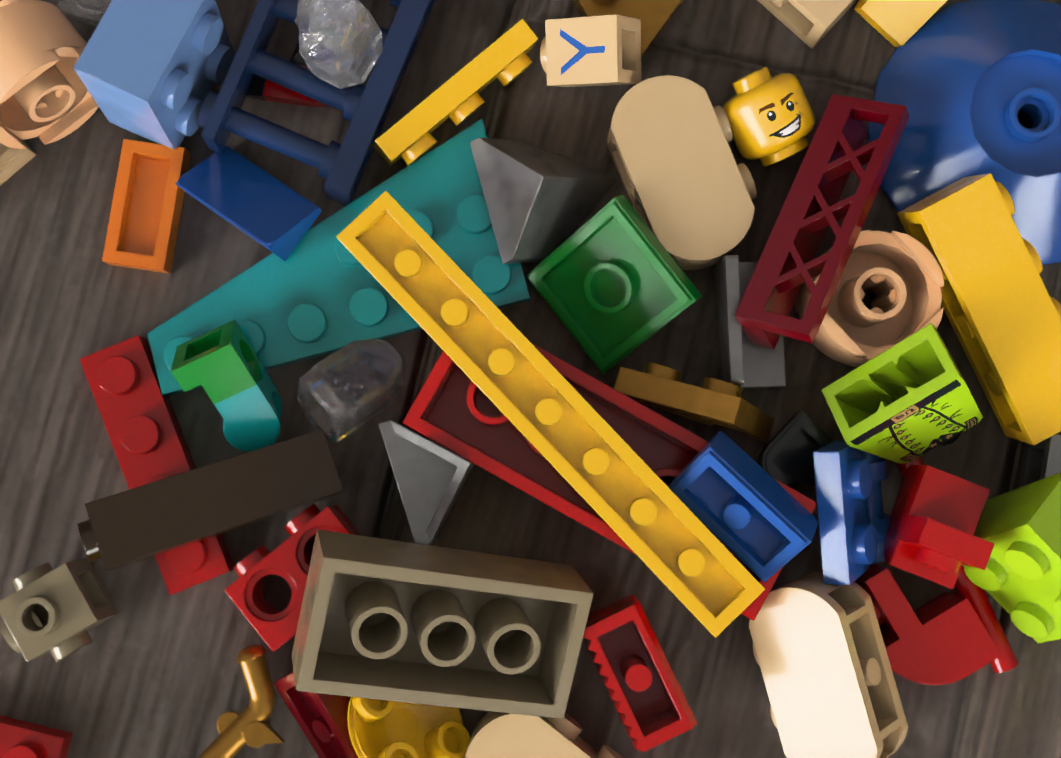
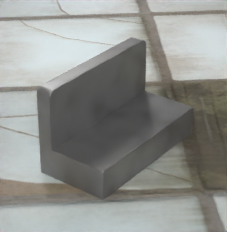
[714,255,786,389]

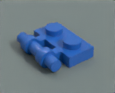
[813,441,890,585]

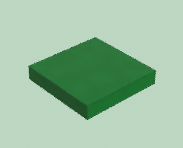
[526,194,702,374]

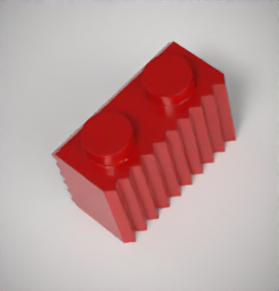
[583,595,698,752]

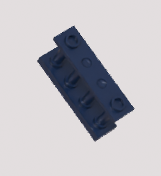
[198,0,436,206]

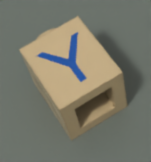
[540,14,642,87]

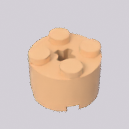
[0,0,99,149]
[795,230,945,367]

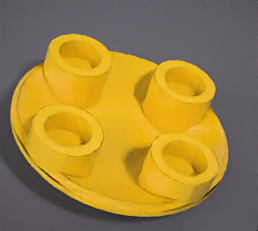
[347,697,470,758]

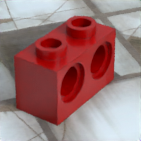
[224,504,362,652]

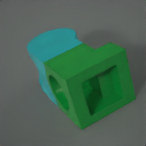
[171,319,282,452]

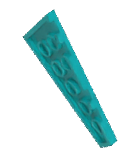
[147,119,530,396]

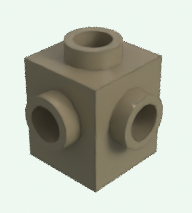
[0,558,119,663]

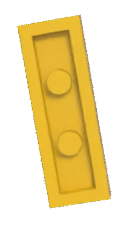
[374,19,538,167]

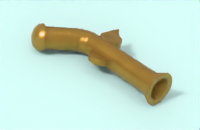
[198,645,285,758]

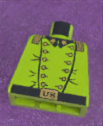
[821,323,983,464]

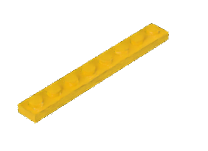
[336,191,765,638]

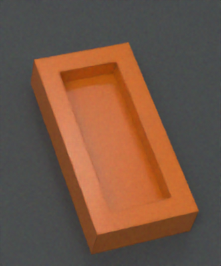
[102,139,191,274]

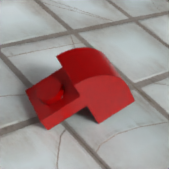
[884,465,994,590]
[854,564,1002,685]

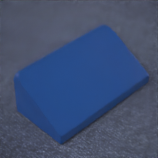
[176,145,322,261]
[668,431,818,583]

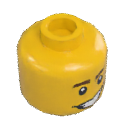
[722,66,816,166]

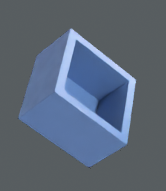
[73,0,234,150]

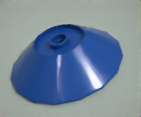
[867,0,1061,265]

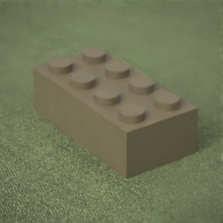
[291,530,594,719]

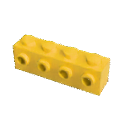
[897,173,1061,446]

